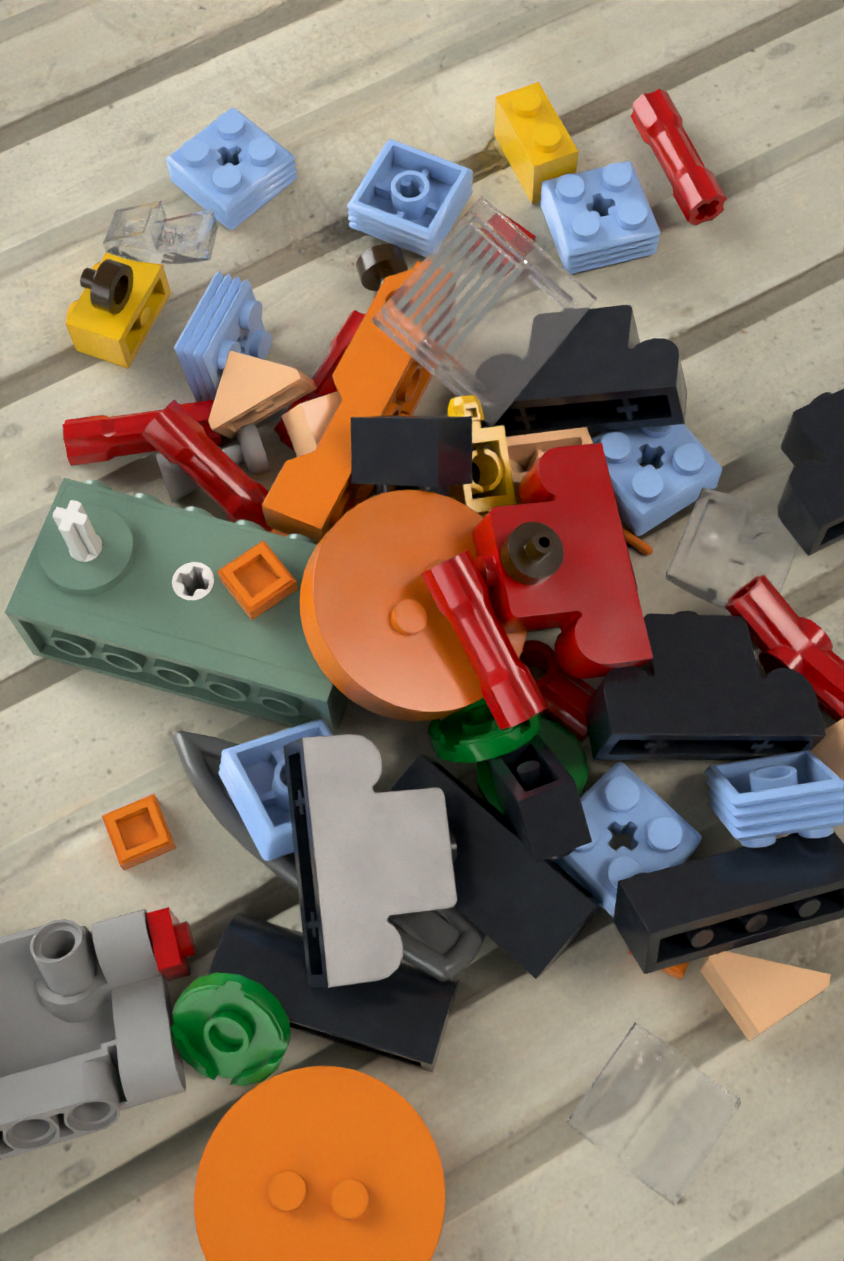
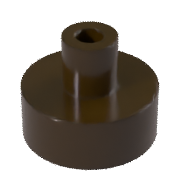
[356,244,408,291]
[80,259,134,314]
[500,522,564,585]

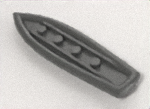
[173,731,486,982]

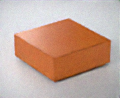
[217,540,298,621]
[102,794,177,871]

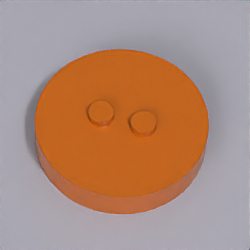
[300,490,527,721]
[194,1066,446,1261]

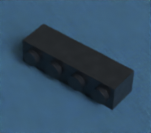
[613,832,844,974]

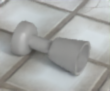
[156,423,270,503]

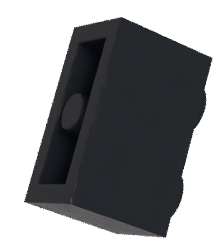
[350,416,472,496]
[487,735,592,863]

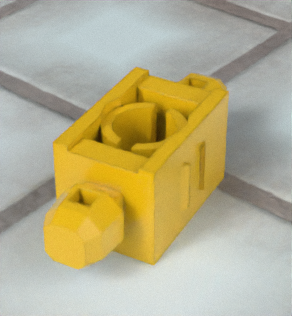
[446,395,516,518]

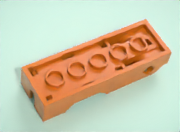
[262,261,455,544]

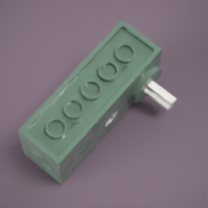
[5,478,349,735]

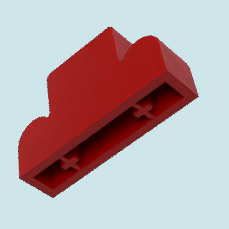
[472,443,653,679]

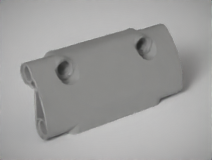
[0,909,186,1160]

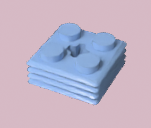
[166,108,298,230]
[347,139,473,259]
[540,161,660,274]
[174,271,272,402]
[592,424,722,536]
[218,719,333,861]
[704,750,844,848]
[553,762,702,917]

